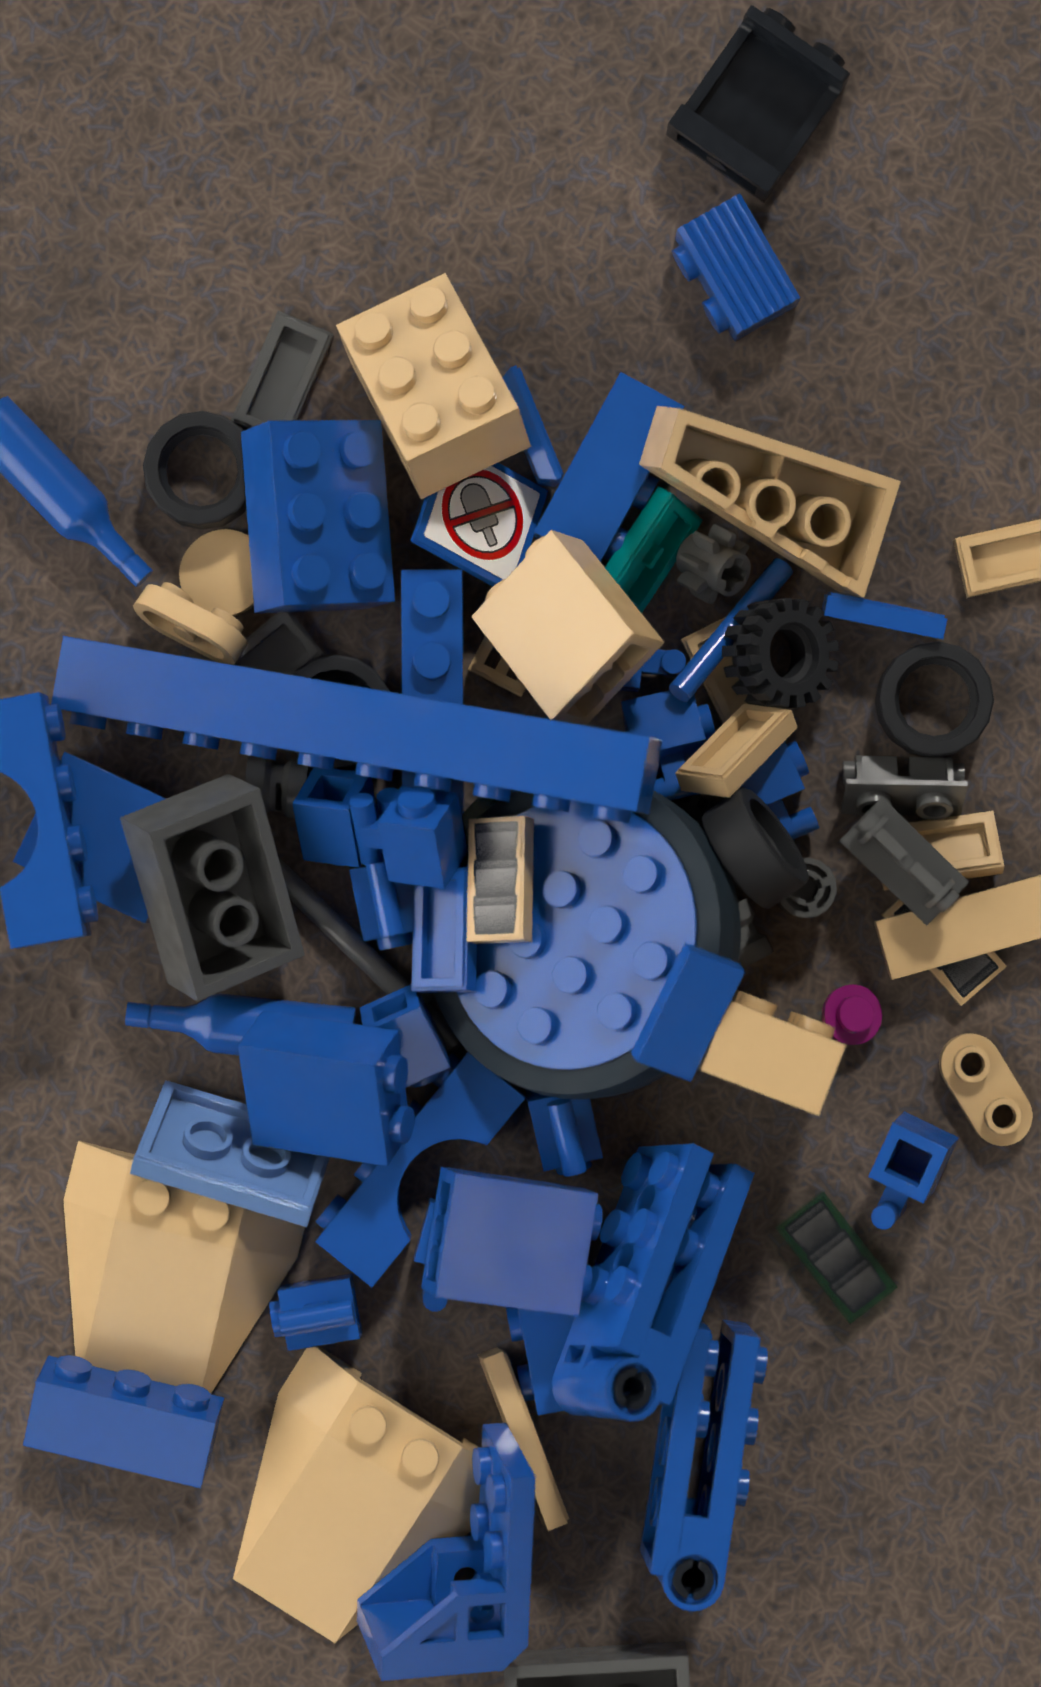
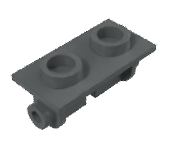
[841,755,968,820]
[839,797,969,926]

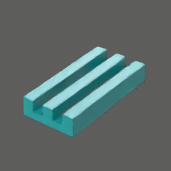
[605,486,703,613]

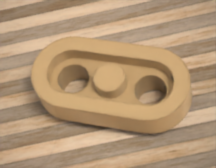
[133,582,247,665]
[939,1033,1033,1146]

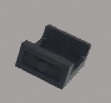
[666,5,850,203]

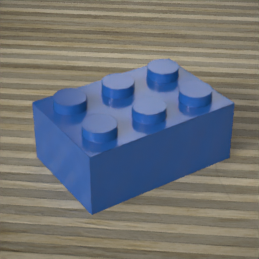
[241,420,395,613]

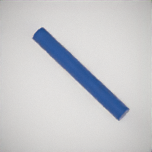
[669,558,793,702]

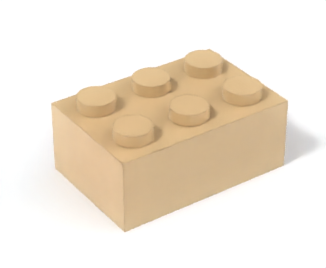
[336,273,531,499]
[698,990,846,1116]

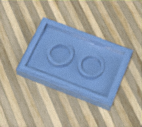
[130,1080,331,1227]

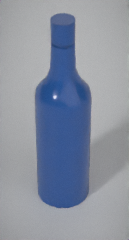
[0,396,153,587]
[125,993,356,1056]

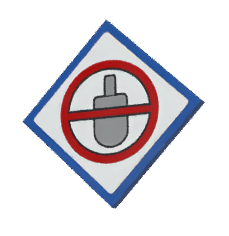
[411,463,548,587]

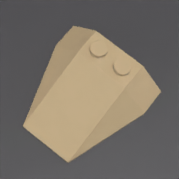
[63,1141,305,1394]
[233,1346,480,1643]

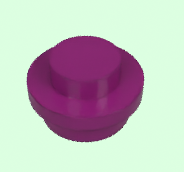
[822,984,882,1045]

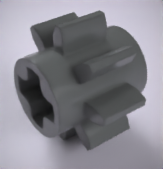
[676,524,751,604]

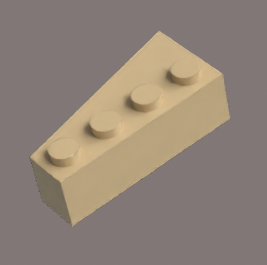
[639,406,901,598]

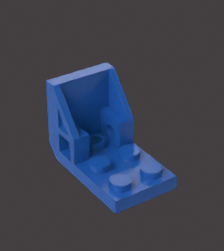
[357,1423,536,1681]

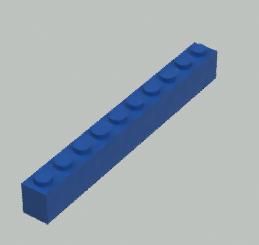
[51,636,662,823]

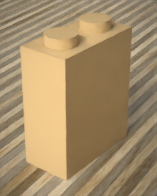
[471,530,665,726]

